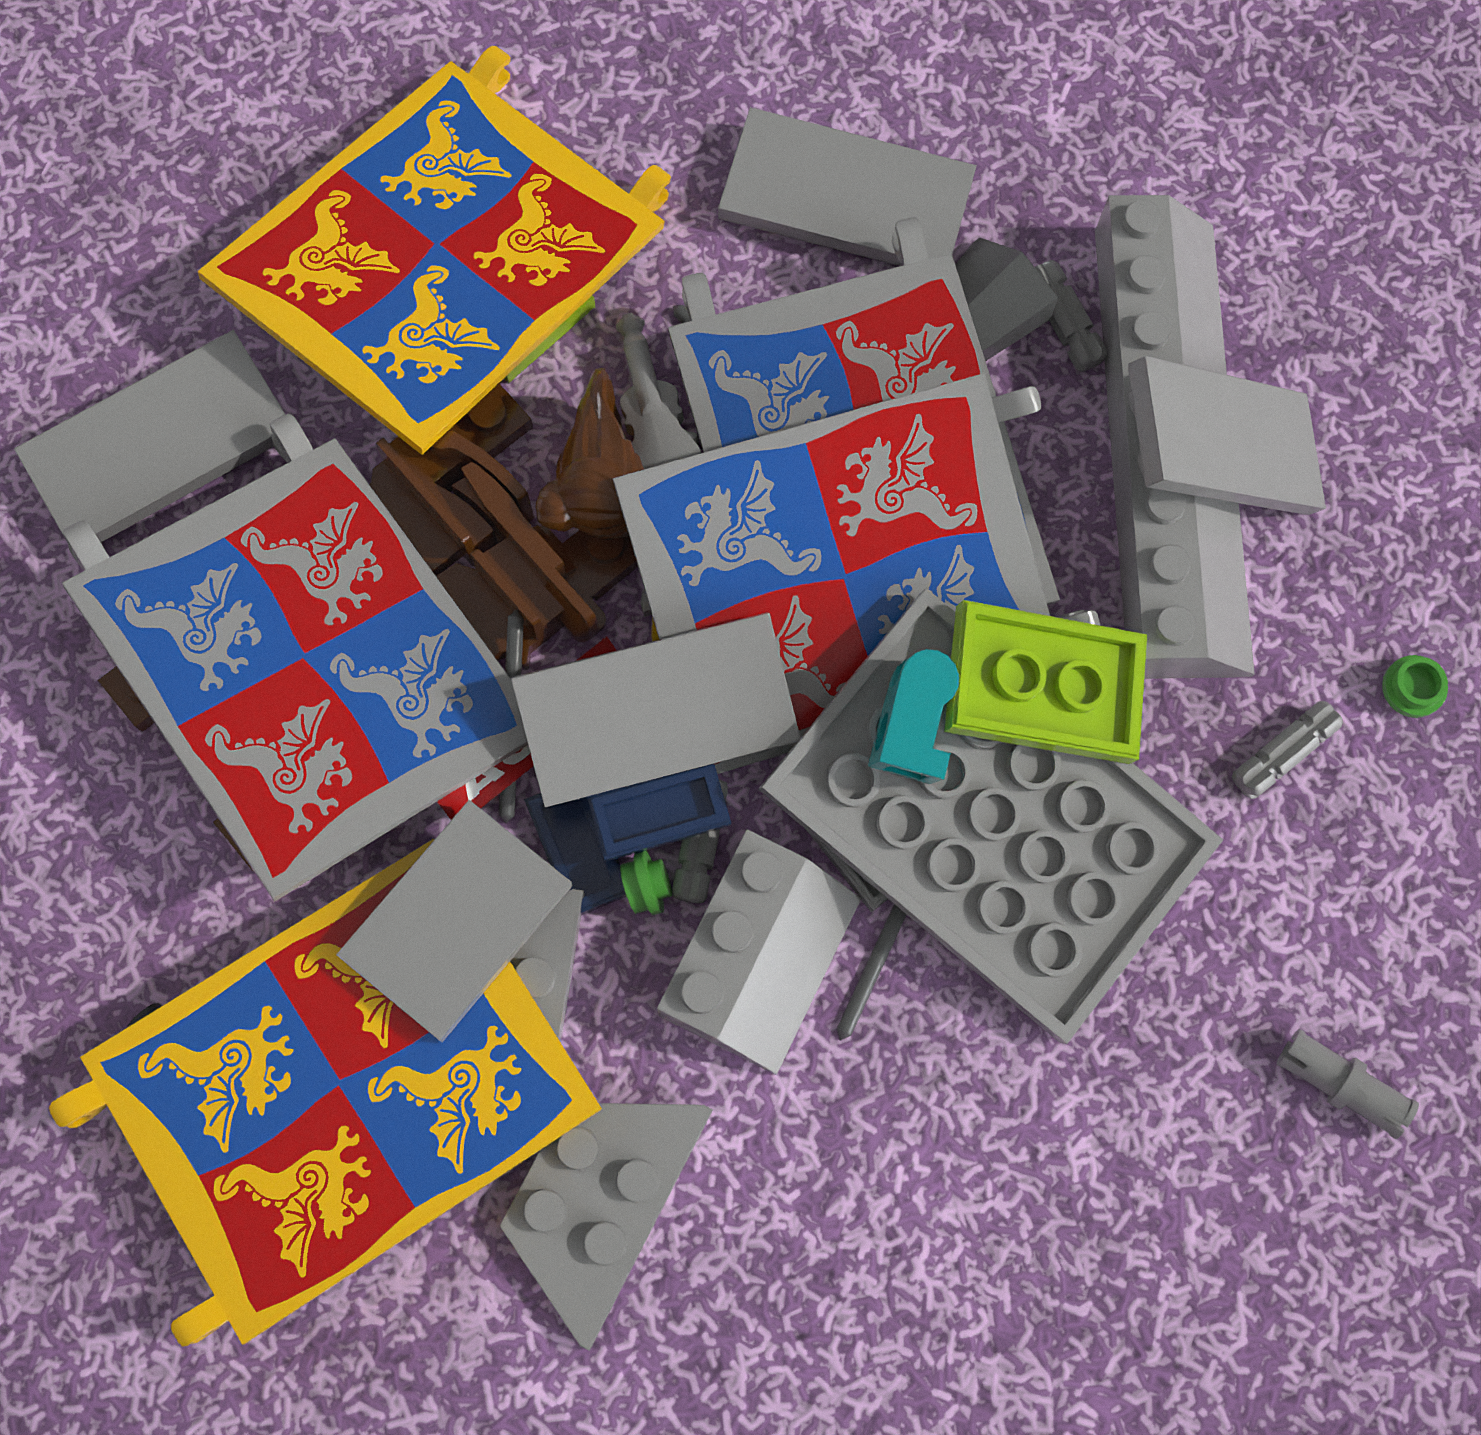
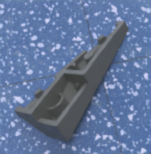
[955,237,1059,361]

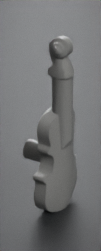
[616,313,701,469]

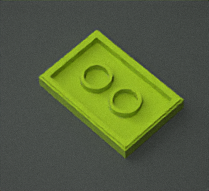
[944,600,1147,764]

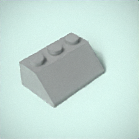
[657,829,861,1075]

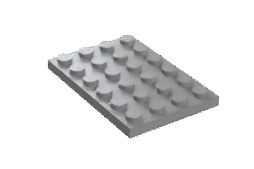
[758,588,1223,1044]

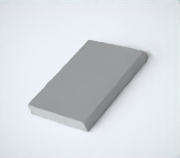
[336,800,573,1042]

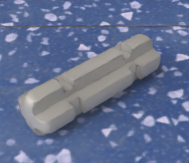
[1035,260,1107,372]
[1232,701,1343,799]
[672,779,728,903]

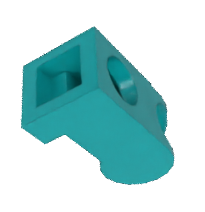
[868,649,959,784]

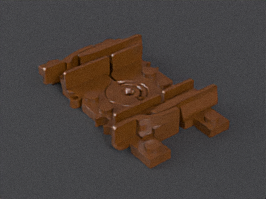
[97,383,638,872]

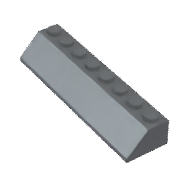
[1095,195,1255,679]

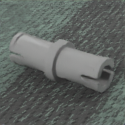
[1277,1029,1419,1139]

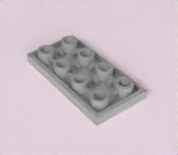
[718,107,977,266]
[14,329,285,543]
[1128,356,1326,515]
[511,612,800,807]

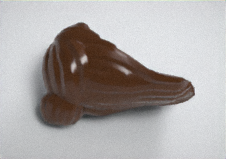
[535,368,644,540]

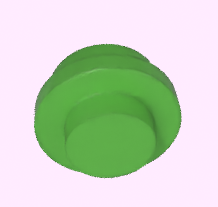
[1382,655,1448,718]
[620,850,672,915]

